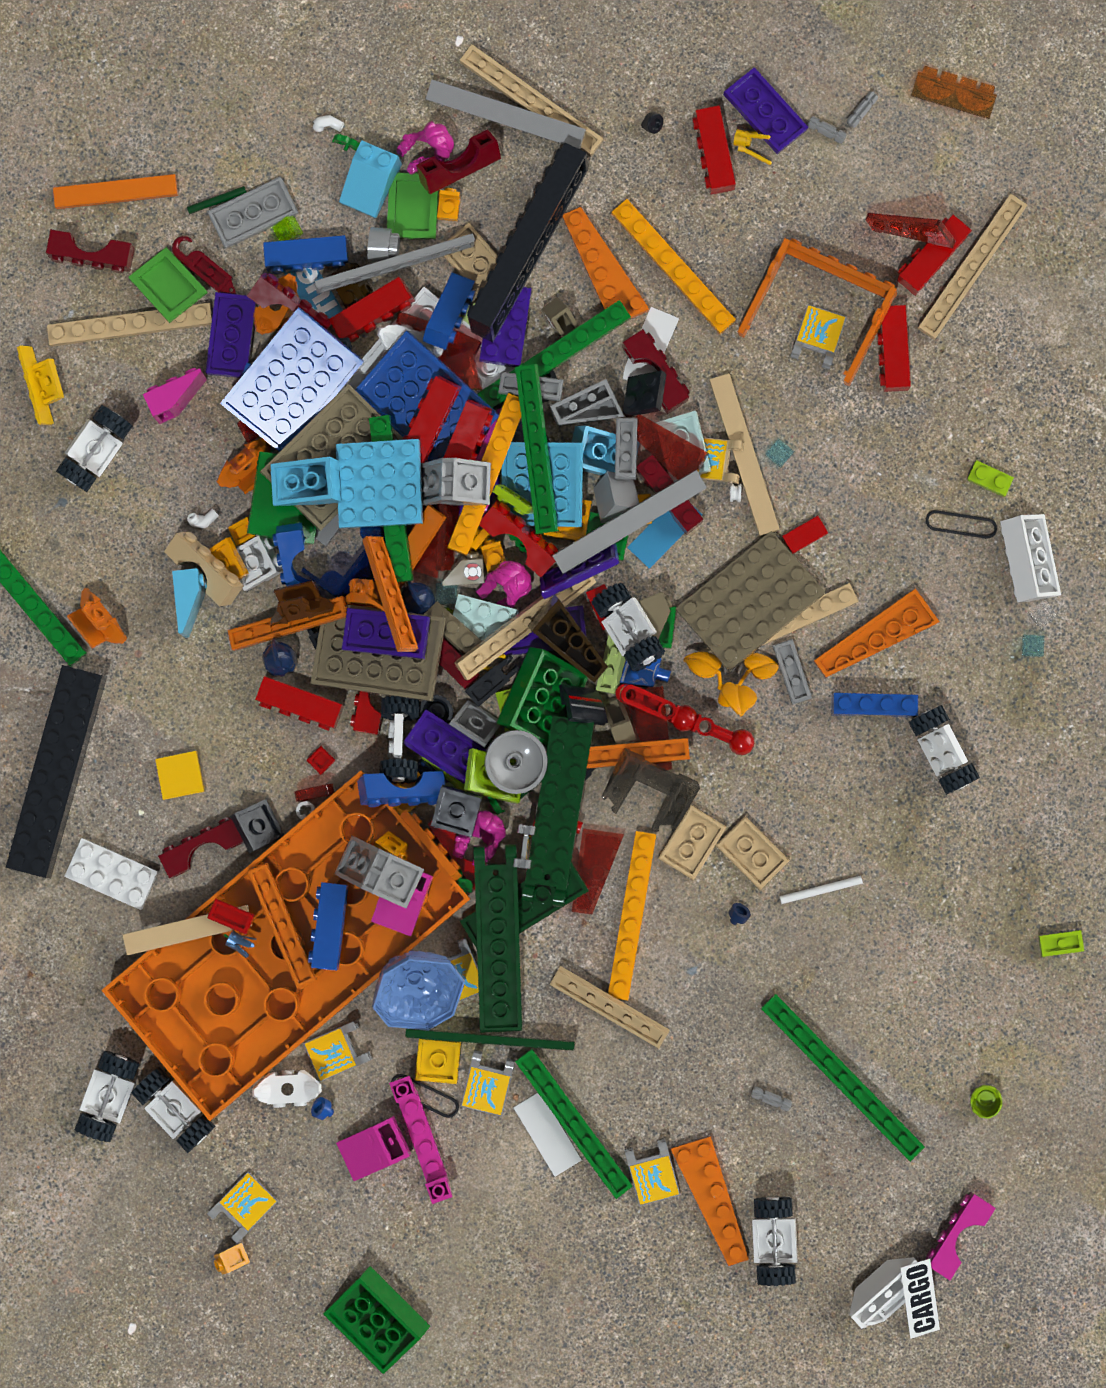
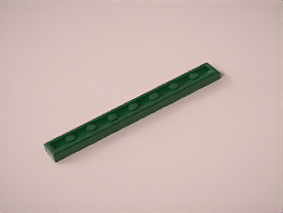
[405,1029,575,1051]

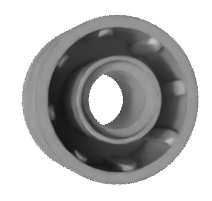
[367,227,400,263]

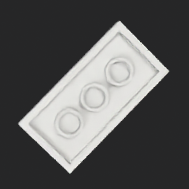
[64,838,159,910]

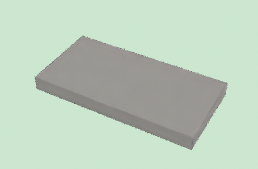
[207,176,299,249]

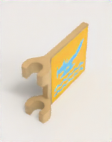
[700,438,744,484]

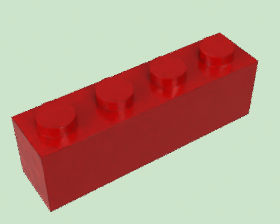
[692,105,736,195]
[897,214,972,296]
[329,277,415,343]
[877,305,911,392]
[402,376,462,463]
[443,400,494,461]
[255,676,344,731]

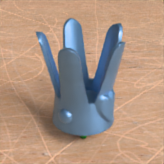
[224,930,256,958]

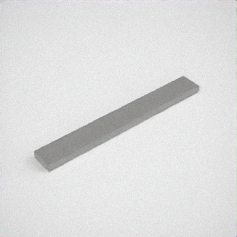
[426,79,586,149]
[314,233,475,294]
[552,470,707,573]

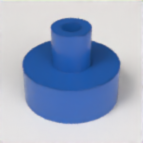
[311,1097,334,1120]

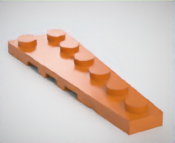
[562,207,649,319]
[814,588,940,678]
[671,1136,749,1266]

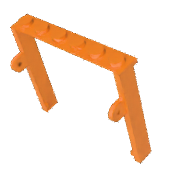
[737,238,897,387]

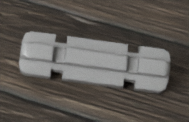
[847,91,878,128]
[808,116,847,144]
[751,1086,792,1111]

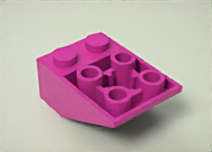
[143,368,207,424]
[371,873,434,936]
[336,1115,411,1181]

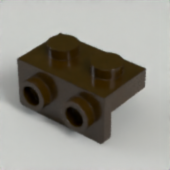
[330,263,373,308]

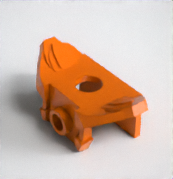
[253,273,299,335]
[216,438,271,494]
[345,579,385,612]
[67,588,127,649]

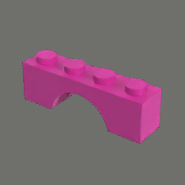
[926,1192,996,1280]

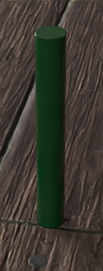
[187,186,247,215]

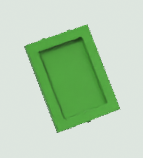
[387,172,438,239]
[128,247,208,323]

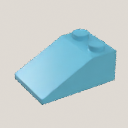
[339,140,402,218]
[571,426,640,476]
[271,457,341,506]
[172,568,207,638]

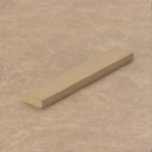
[123,905,252,955]
[550,966,670,1049]

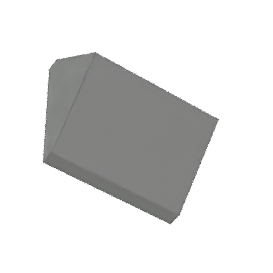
[593,471,639,524]
[450,700,501,749]

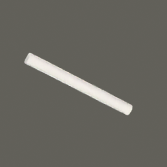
[779,875,863,904]

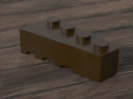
[528,594,608,683]

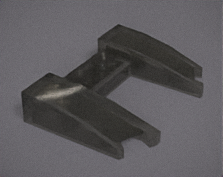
[602,748,700,832]

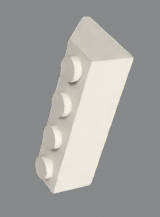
[1000,514,1061,603]

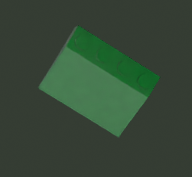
[247,451,316,545]
[497,647,588,747]
[323,1266,430,1374]

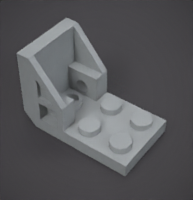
[421,458,491,507]
[334,836,424,908]

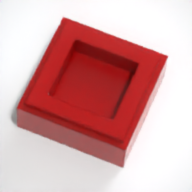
[306,746,336,775]

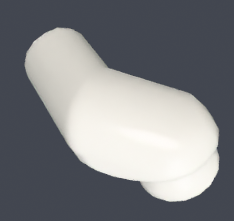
[313,115,344,132]
[187,509,219,528]

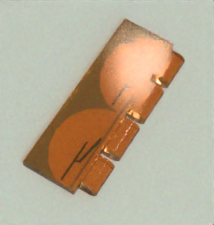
[911,65,997,119]

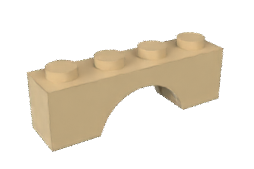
[164,532,244,607]

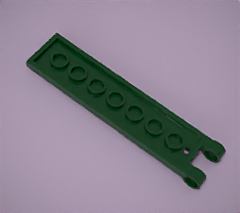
[522,716,594,908]
[473,844,522,1033]

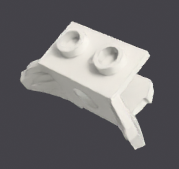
[377,324,443,357]
[252,1070,322,1108]

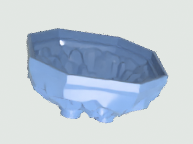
[372,951,465,1030]

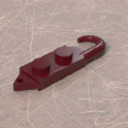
[172,236,236,294]

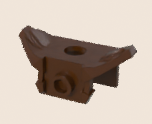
[270,580,334,626]

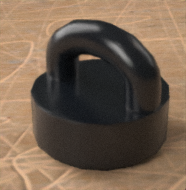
[641,112,663,134]

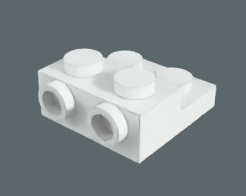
[236,536,283,591]

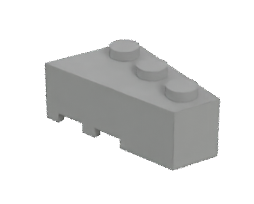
[549,379,624,426]

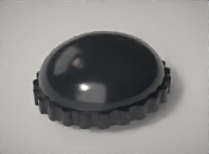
[419,694,454,724]

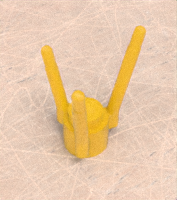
[733,129,772,165]

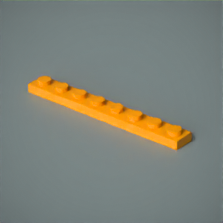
[611,199,736,335]
[447,393,521,556]
[608,831,656,1001]

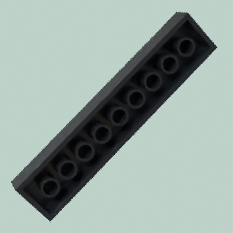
[467,143,588,342]
[5,665,107,879]

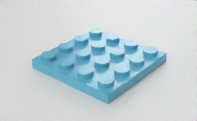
[336,439,423,529]
[501,442,583,527]

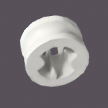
[730,483,741,503]
[296,801,315,820]

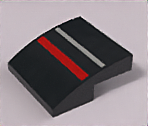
[559,684,608,726]

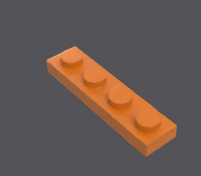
[400,810,462,881]

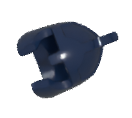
[401,581,435,615]
[262,639,297,677]

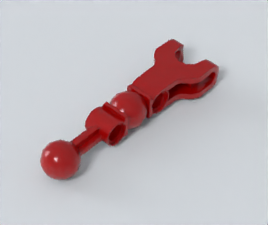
[615,684,755,756]

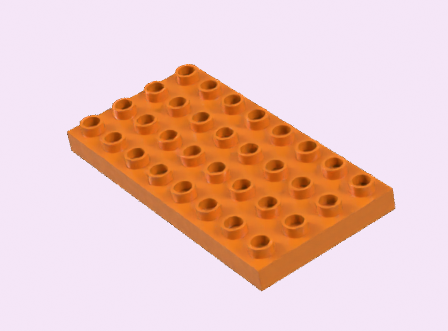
[101,770,471,1121]

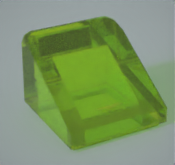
[272,216,303,241]

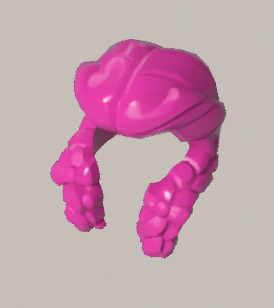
[396,121,454,174]
[476,561,532,608]
[453,810,506,865]

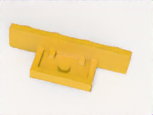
[17,345,64,426]

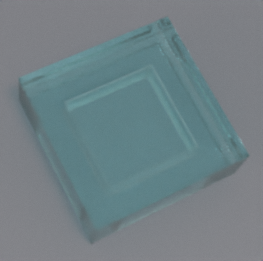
[765,439,795,468]
[436,583,457,604]
[1021,635,1045,657]

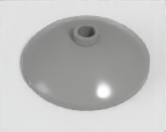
[485,730,547,794]

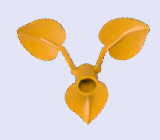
[683,652,779,717]

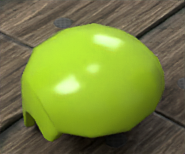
[970,1085,1003,1119]

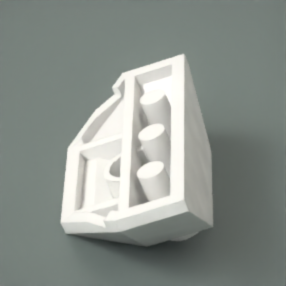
[849,1257,917,1329]

